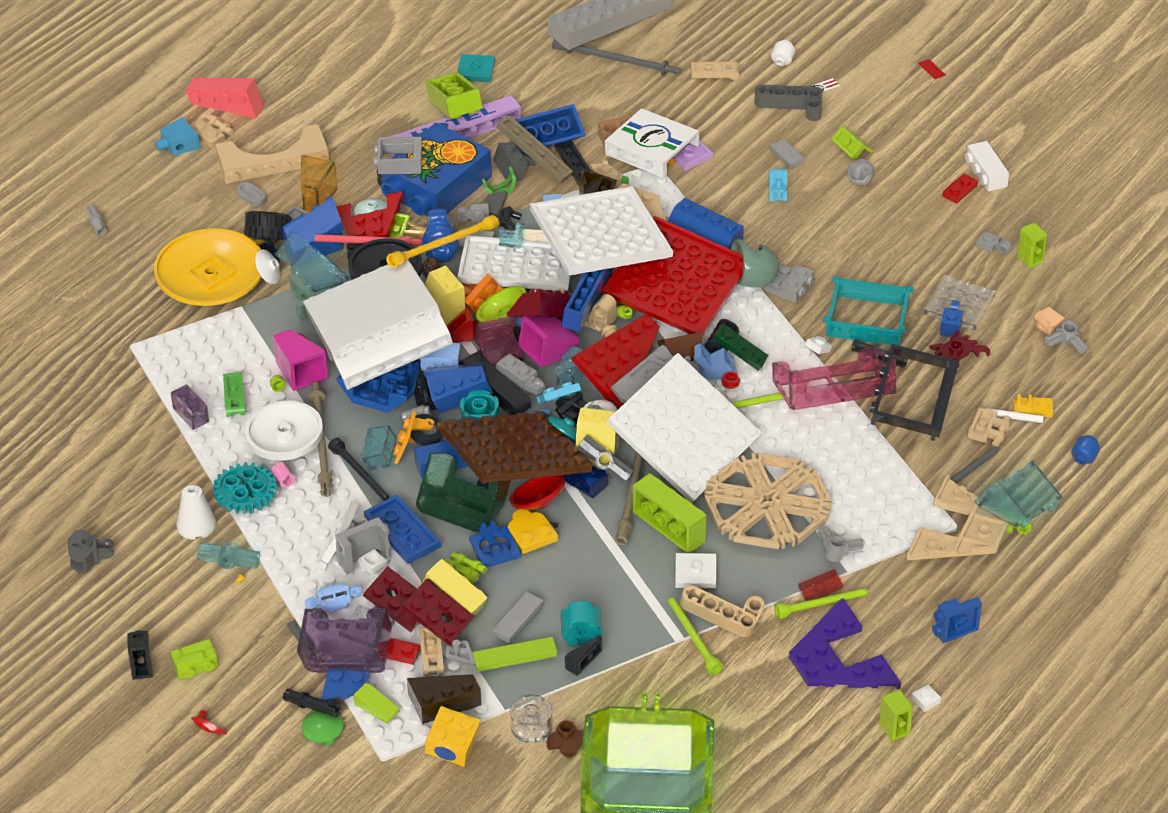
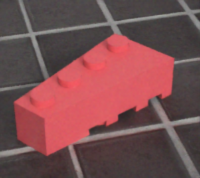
[186,78,264,118]

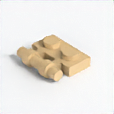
[191,114,234,148]
[968,407,1010,447]

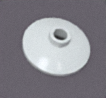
[255,249,281,284]

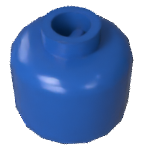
[1071,435,1100,465]

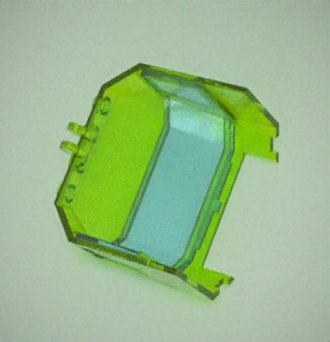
[580,693,714,813]

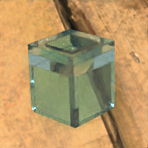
[499,223,524,249]

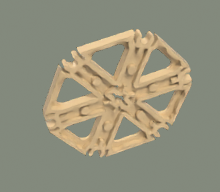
[704,453,832,549]

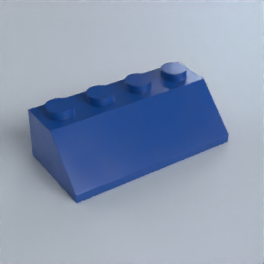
[509,104,586,153]
[668,198,744,249]

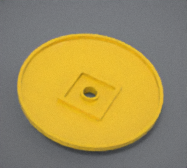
[154,228,262,306]

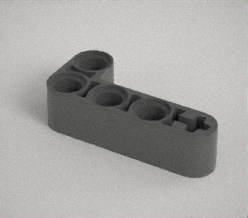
[754,85,823,121]

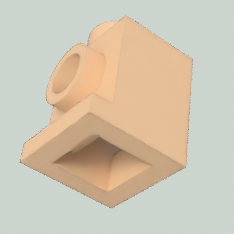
[1034,306,1065,336]

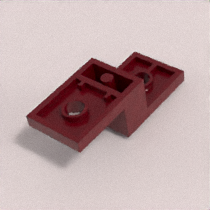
[363,566,475,646]

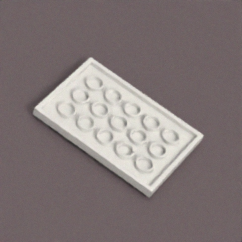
[457,235,571,291]

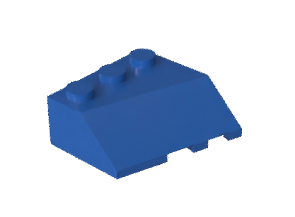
[425,362,493,414]

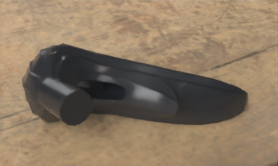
[499,206,522,239]

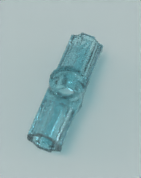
[197,542,260,569]

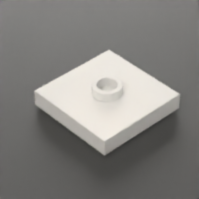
[675,553,716,588]

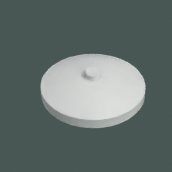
[245,401,323,461]

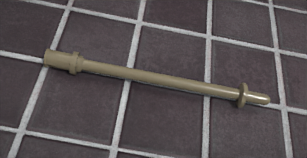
[308,382,333,497]
[615,451,643,545]

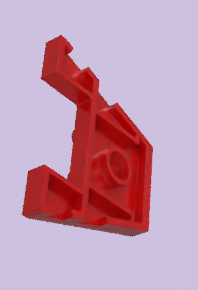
[336,191,404,237]

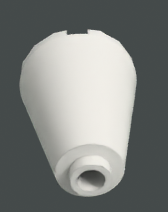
[176,485,216,540]

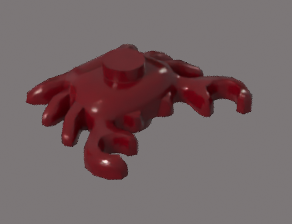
[929,330,990,373]

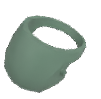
[731,239,779,288]

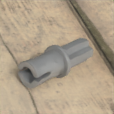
[86,205,107,236]

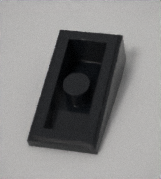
[565,635,602,676]

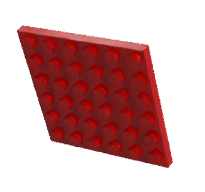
[602,215,743,336]

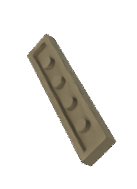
[496,115,573,183]

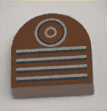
[422,257,441,277]

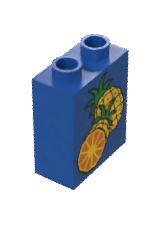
[381,123,492,217]

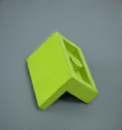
[831,126,874,160]

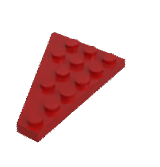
[571,313,659,410]

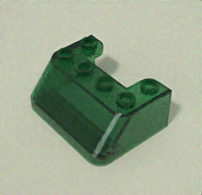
[416,452,511,532]

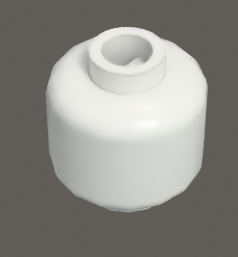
[771,40,795,66]

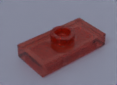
[798,569,844,601]

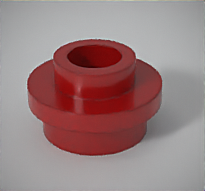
[721,372,740,389]

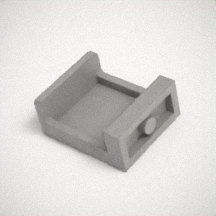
[335,517,391,575]

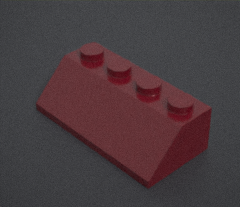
[507,289,572,318]

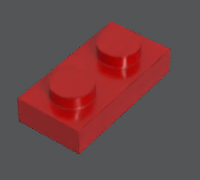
[942,173,978,204]
[375,636,421,665]

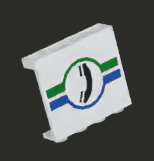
[605,108,700,177]

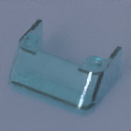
[275,231,350,291]

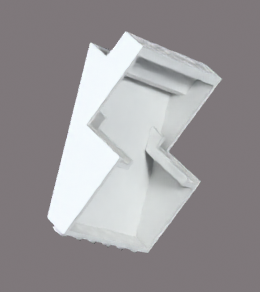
[303,260,453,390]

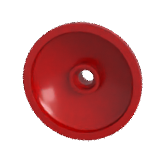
[509,475,565,510]

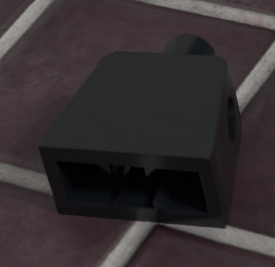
[127,630,153,680]

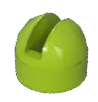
[270,375,286,392]

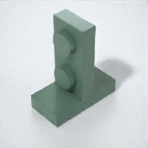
[289,273,329,320]

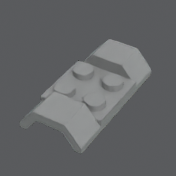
[611,345,691,404]

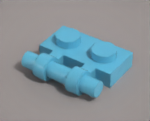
[536,382,581,404]

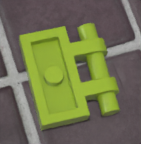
[444,552,488,584]

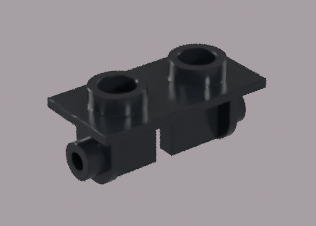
[414,375,437,410]

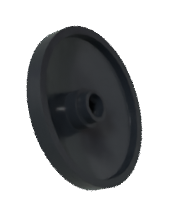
[348,238,422,280]

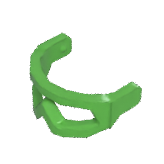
[481,166,516,194]

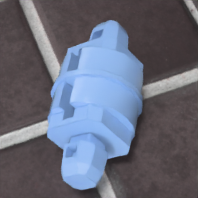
[304,582,362,613]

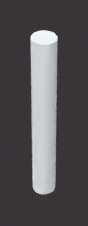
[986,408,1044,423]

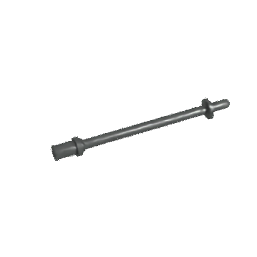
[552,39,681,75]

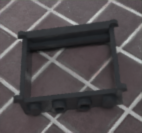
[869,344,959,441]

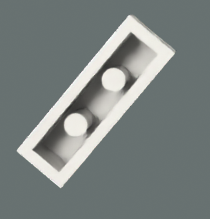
[965,141,1009,191]

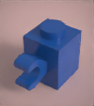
[940,300,963,338]

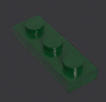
[712,323,769,371]

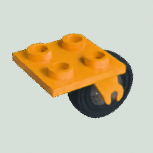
[393,411,443,464]

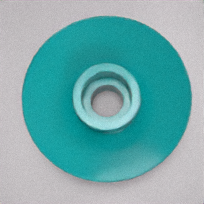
[548,416,577,440]

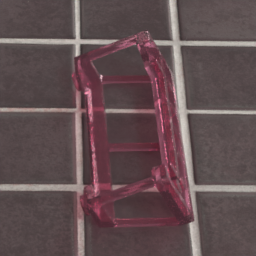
[772,346,896,410]

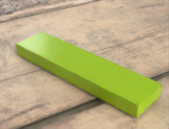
[472,637,558,672]

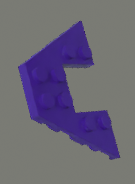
[789,598,901,689]

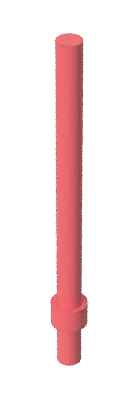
[315,234,422,246]

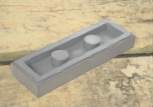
[492,592,544,643]

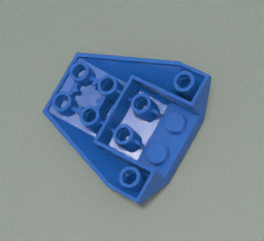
[337,361,420,413]

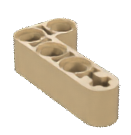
[557,289,617,332]
[680,586,765,638]

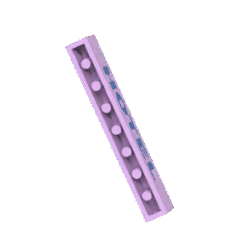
[389,95,521,158]

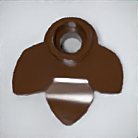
[546,720,589,758]

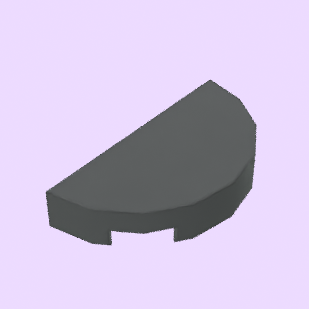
[485,192,507,218]

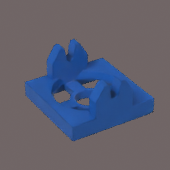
[469,520,521,567]

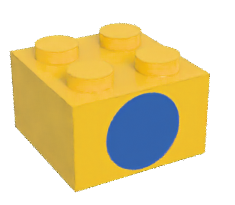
[425,706,480,767]

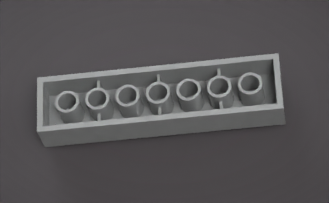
[547,0,674,50]

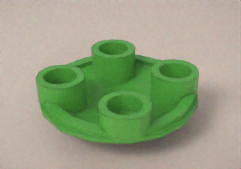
[302,711,344,745]

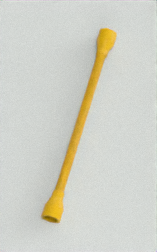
[387,215,499,268]

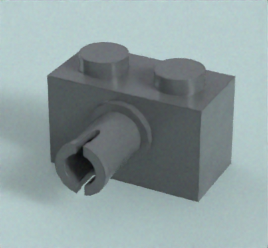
[493,142,536,181]

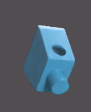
[155,117,200,156]

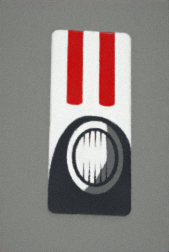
[810,78,840,92]

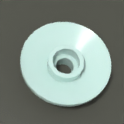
[354,198,387,216]

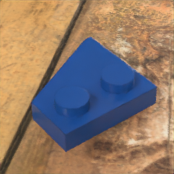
[321,668,370,701]

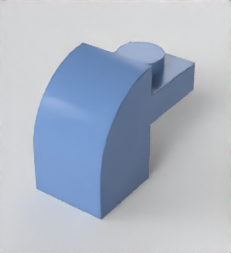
[693,343,735,379]

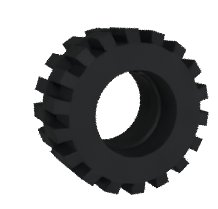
[244,211,291,240]

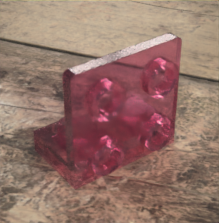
[475,317,524,365]

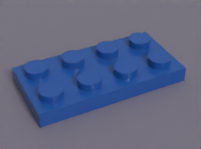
[364,495,441,564]

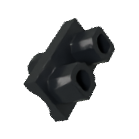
[555,392,587,425]

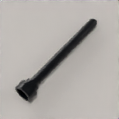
[328,437,389,501]

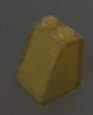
[301,155,338,212]

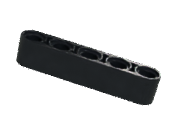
[459,352,531,415]

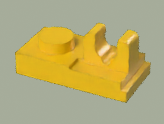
[1013,394,1053,417]

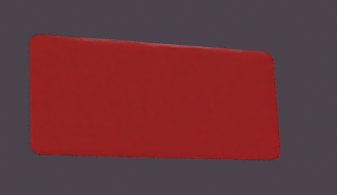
[918,59,946,79]

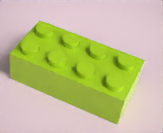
[425,72,483,119]
[633,473,706,553]

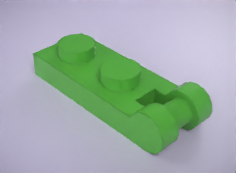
[223,372,246,417]

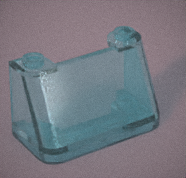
[974,461,1063,528]

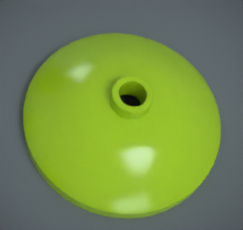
[476,286,527,325]

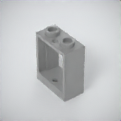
[374,137,422,174]

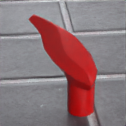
[191,710,227,735]

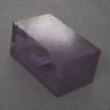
[170,384,209,430]

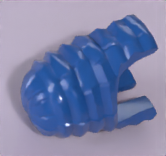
[421,208,458,263]

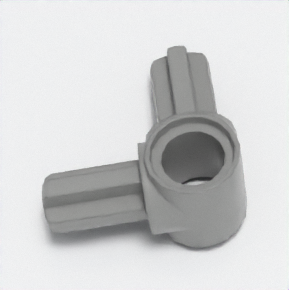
[1044,320,1088,354]
[818,526,864,562]

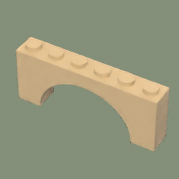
[215,124,329,184]

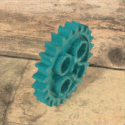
[213,462,278,514]

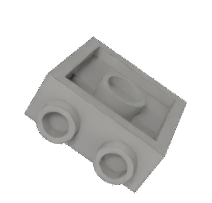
[763,264,815,303]

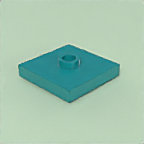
[457,54,495,82]

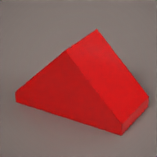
[446,308,473,343]

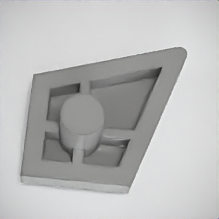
[446,640,475,667]

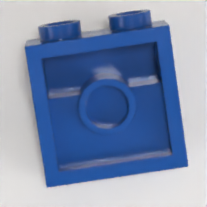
[932,597,982,643]

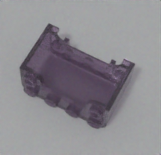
[297,607,392,673]

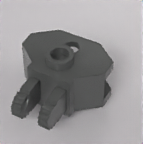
[68,530,114,573]

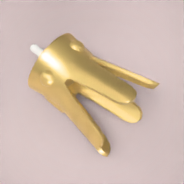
[404,221,428,239]

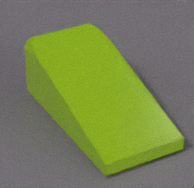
[390,213,412,238]
[354,683,400,724]

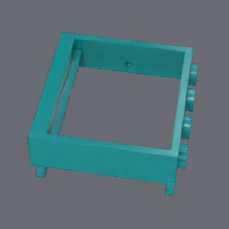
[823,276,914,346]

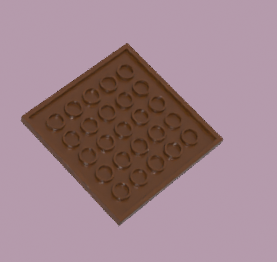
[437,411,592,483]

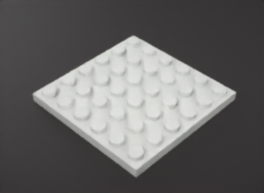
[530,186,673,276]
[606,353,762,504]

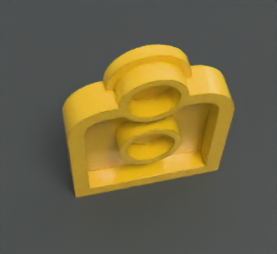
[508,510,558,555]

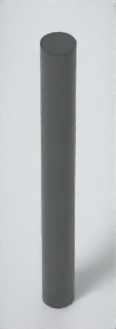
[940,447,998,487]

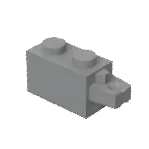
[496,354,545,396]

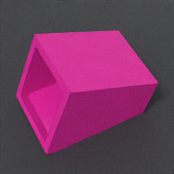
[518,316,579,367]
[273,329,328,391]

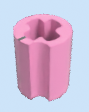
[271,462,295,488]

